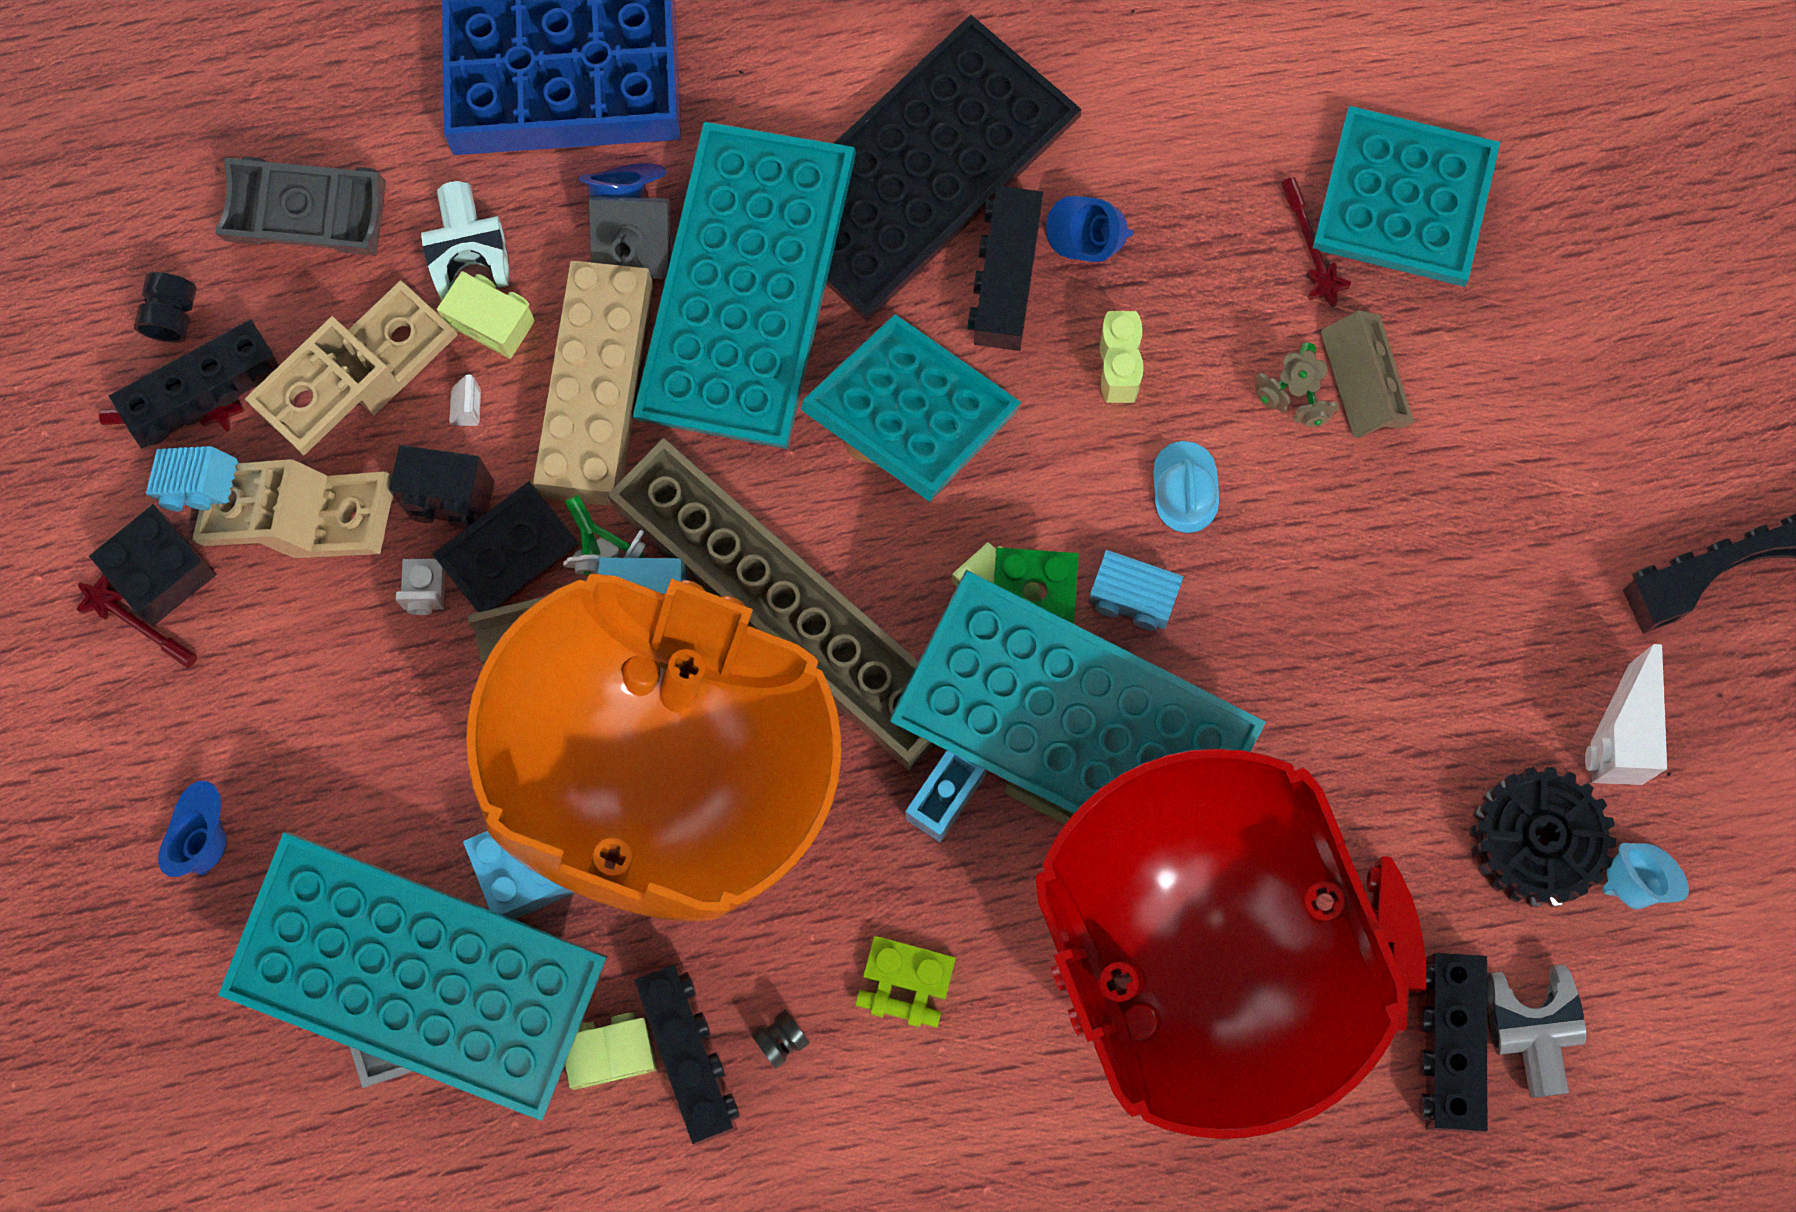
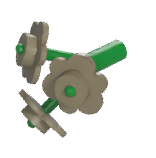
[1255,342,1339,427]

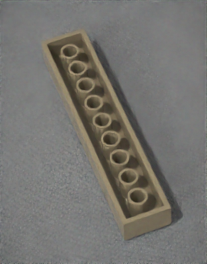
[608,438,934,772]

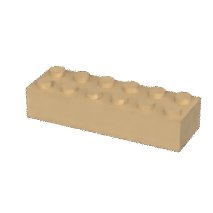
[533,261,654,506]

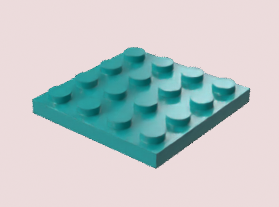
[1312,106,1501,287]
[800,314,1021,502]

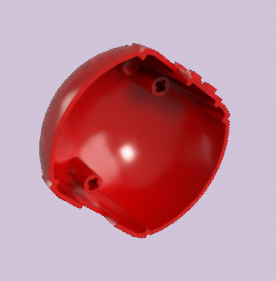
[1036,749,1407,1139]

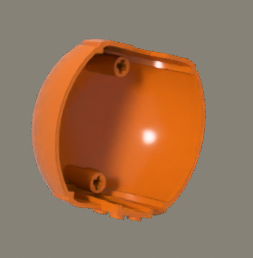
[466,574,841,922]

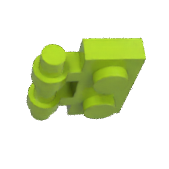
[856,936,956,1028]

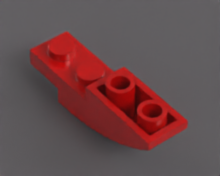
[1367,856,1426,1034]

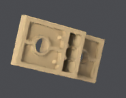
[245,280,458,456]
[192,459,393,558]

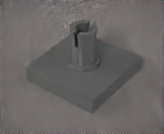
[589,196,670,279]

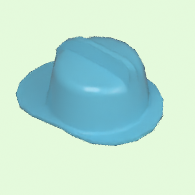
[1153,441,1219,533]
[1602,843,1689,910]

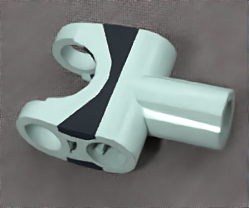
[421,181,510,300]

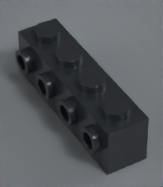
[967,186,1043,351]
[109,319,279,449]
[1419,953,1488,1133]
[634,964,740,1146]

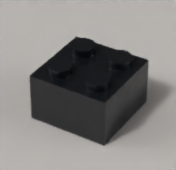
[389,445,495,529]
[89,504,217,626]

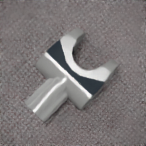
[1487,964,1586,1098]

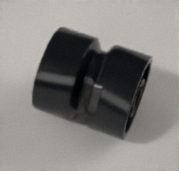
[134,272,197,343]

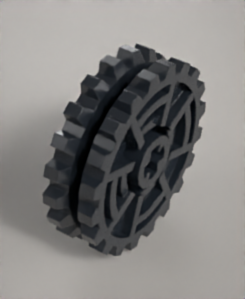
[1470,767,1617,908]

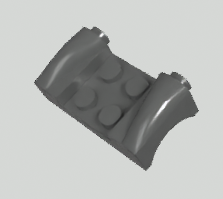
[215,156,386,256]

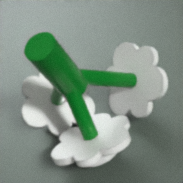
[563,494,646,576]

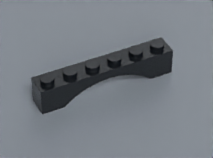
[1623,514,1796,634]

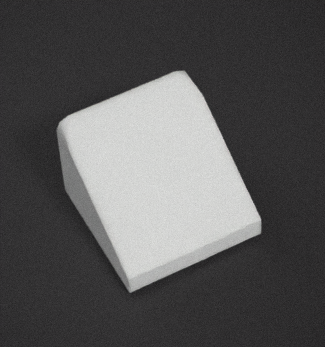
[449,375,481,426]

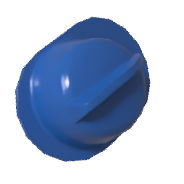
[579,163,666,198]
[1046,196,1133,262]
[158,781,227,877]

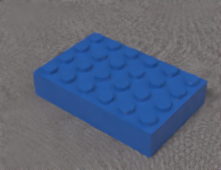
[442,0,681,155]

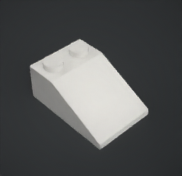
[1585,644,1667,785]

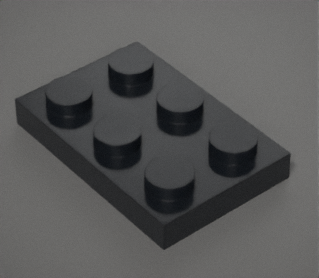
[432,481,579,612]

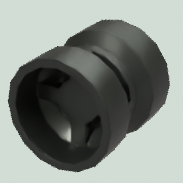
[751,1009,810,1069]

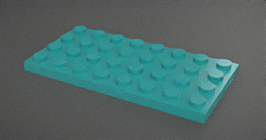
[633,122,856,449]
[889,569,1266,813]
[218,832,608,1121]

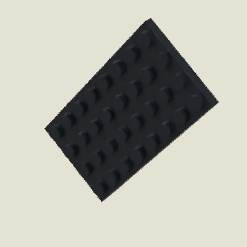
[826,14,1082,322]

